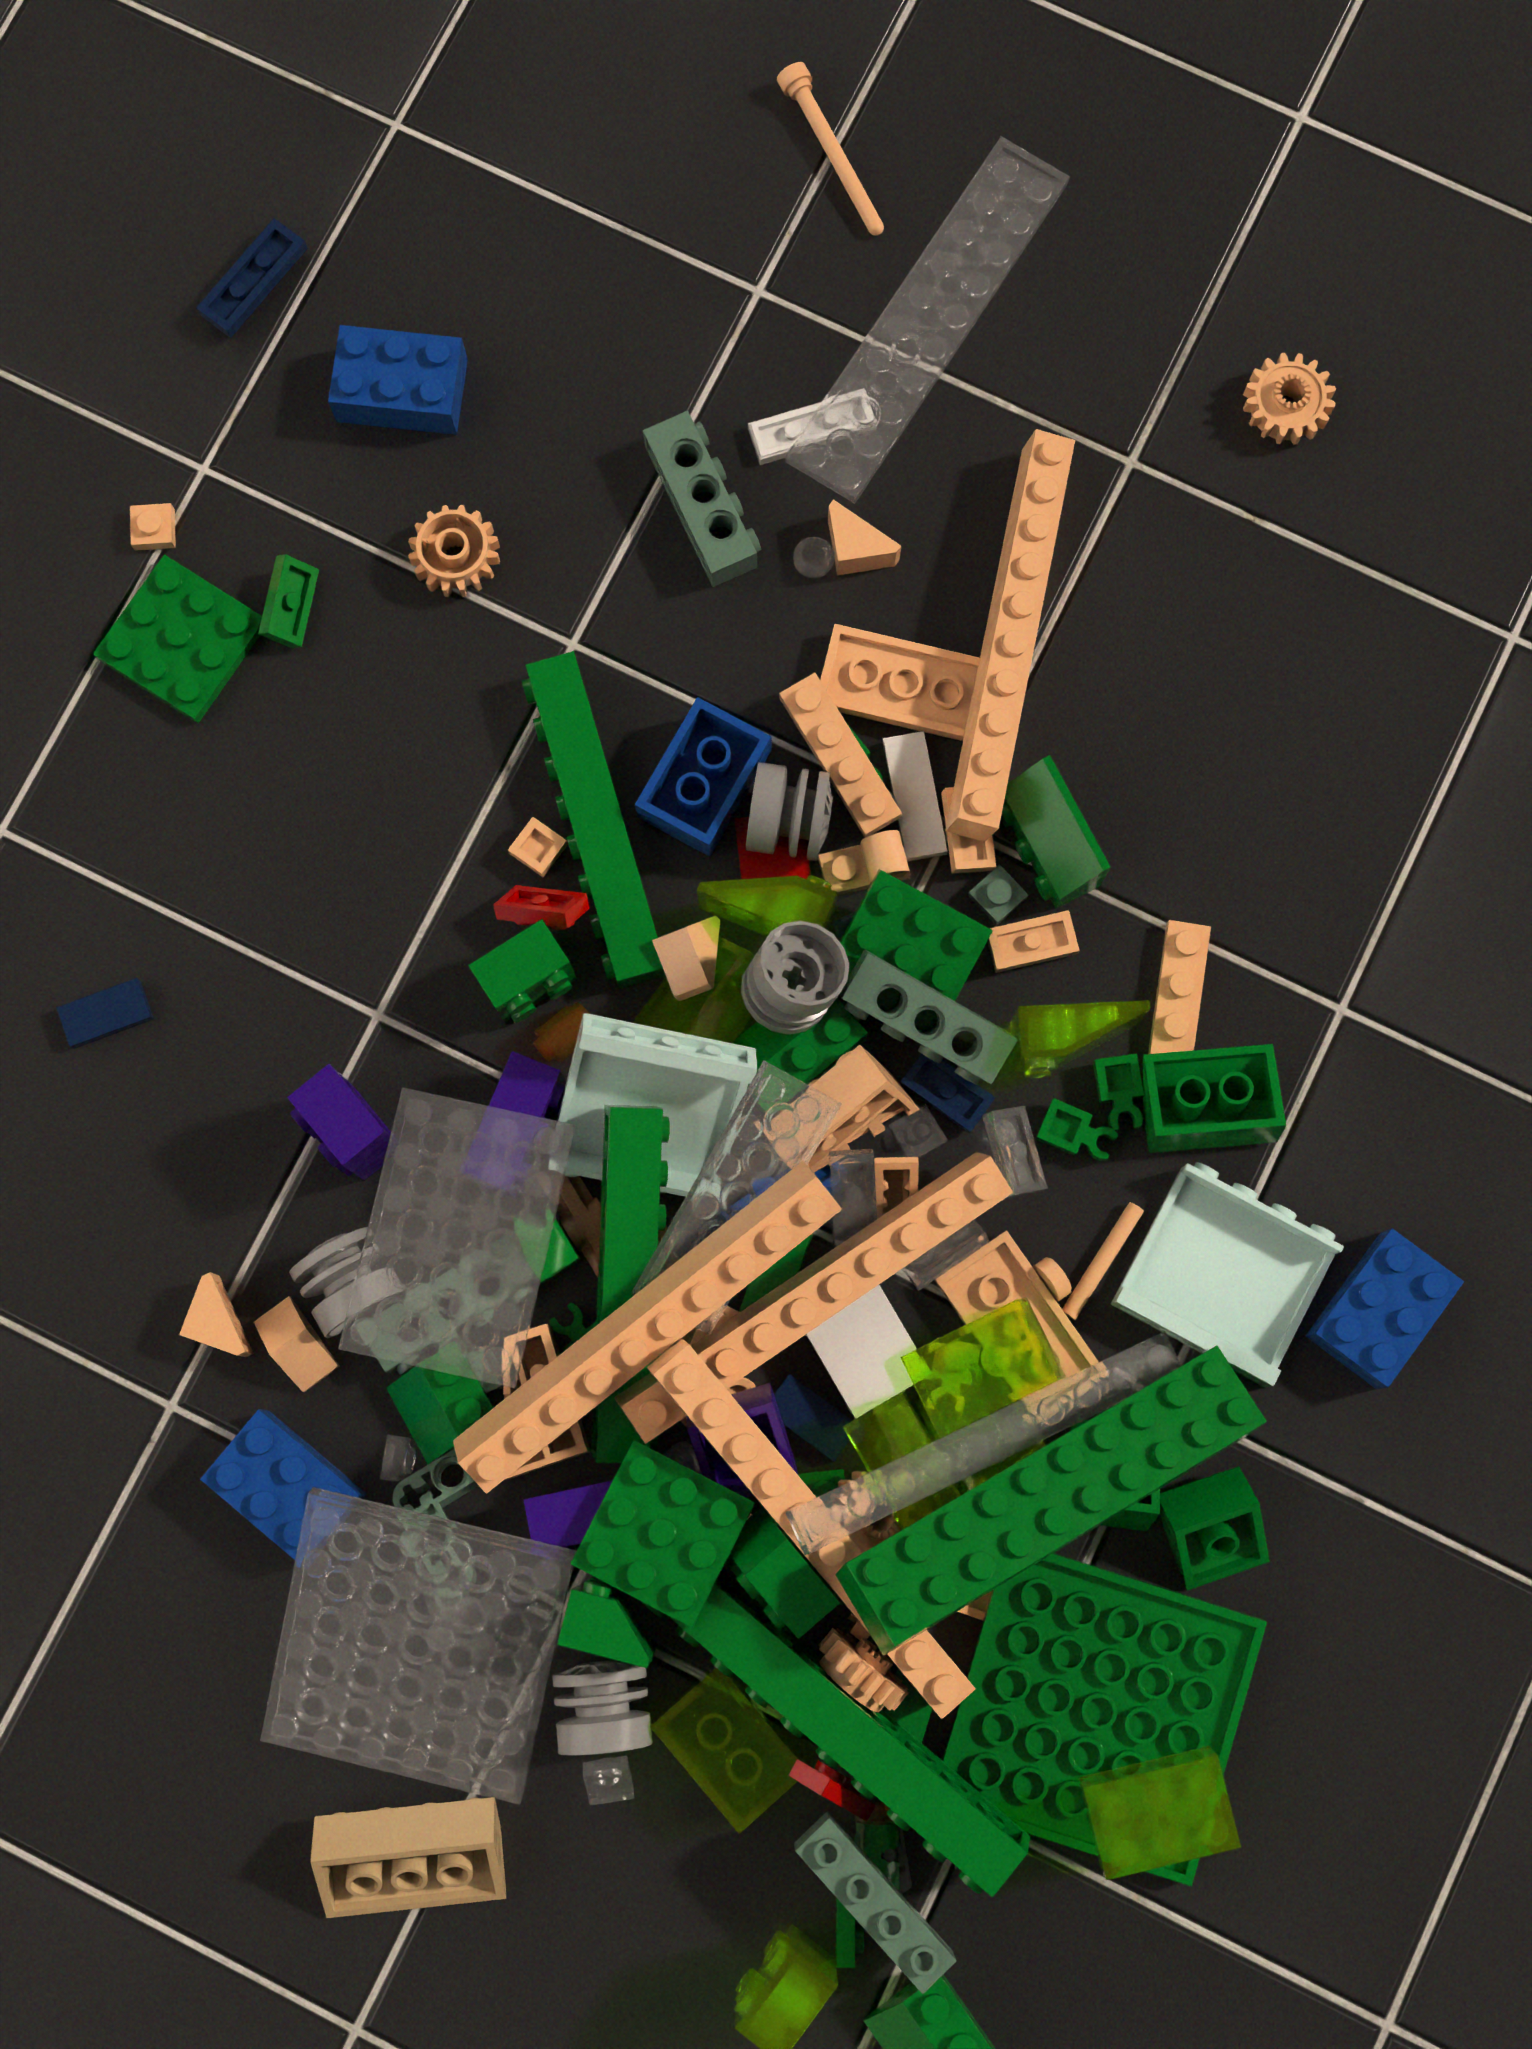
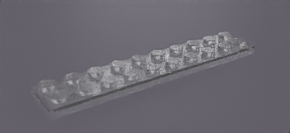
[786,136,1070,504]

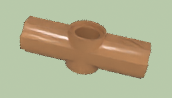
[538,1170,601,1277]

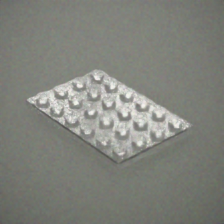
[338,1087,576,1388]

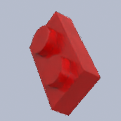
[493,885,590,930]
[788,1759,875,1821]

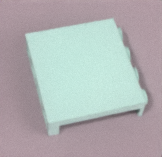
[548,1013,757,1203]
[1111,1162,1344,1388]

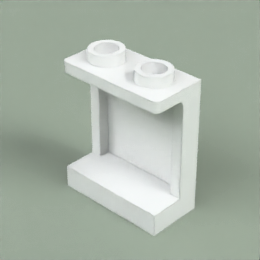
[806,1285,931,1420]

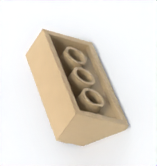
[310,1797,506,1918]

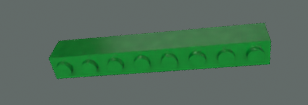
[521,651,666,989]
[591,1105,670,1463]

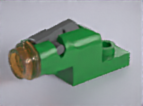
[835,1801,912,1968]

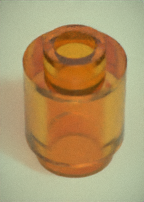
[533,1002,589,1063]

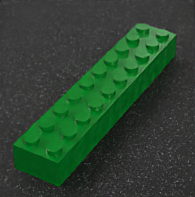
[835,1345,1267,1656]
[642,1572,1030,1898]

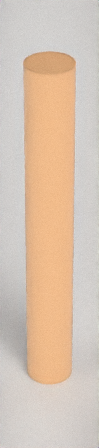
[1062,1202,1144,1320]

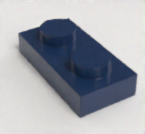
[900,1053,996,1134]

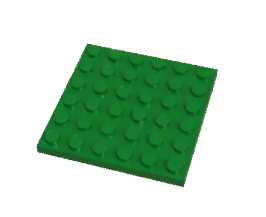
[942,1553,1267,1887]

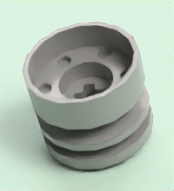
[746,762,833,861]
[741,920,849,1035]
[289,1227,407,1338]
[552,1660,653,1755]

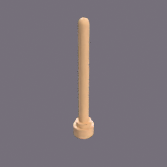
[777,62,884,236]

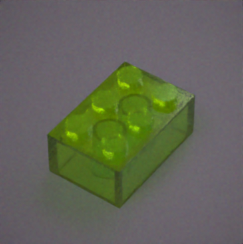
[650,1667,806,1834]
[1078,1746,1241,1880]
[734,1924,838,2049]

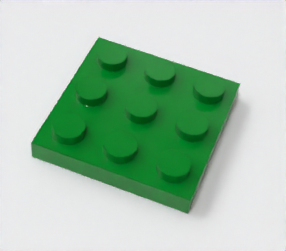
[93,554,262,723]
[840,869,993,1031]
[570,1440,756,1628]

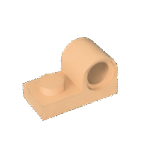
[818,830,910,898]

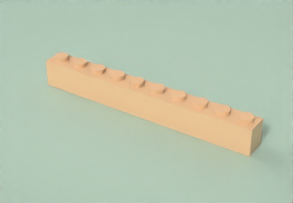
[945,429,1075,842]
[614,1152,1014,1444]
[453,1160,842,1494]
[647,1338,976,1719]

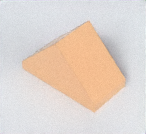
[828,499,901,576]
[652,915,720,1001]
[872,1157,919,1221]
[179,1272,254,1357]
[254,1296,340,1392]

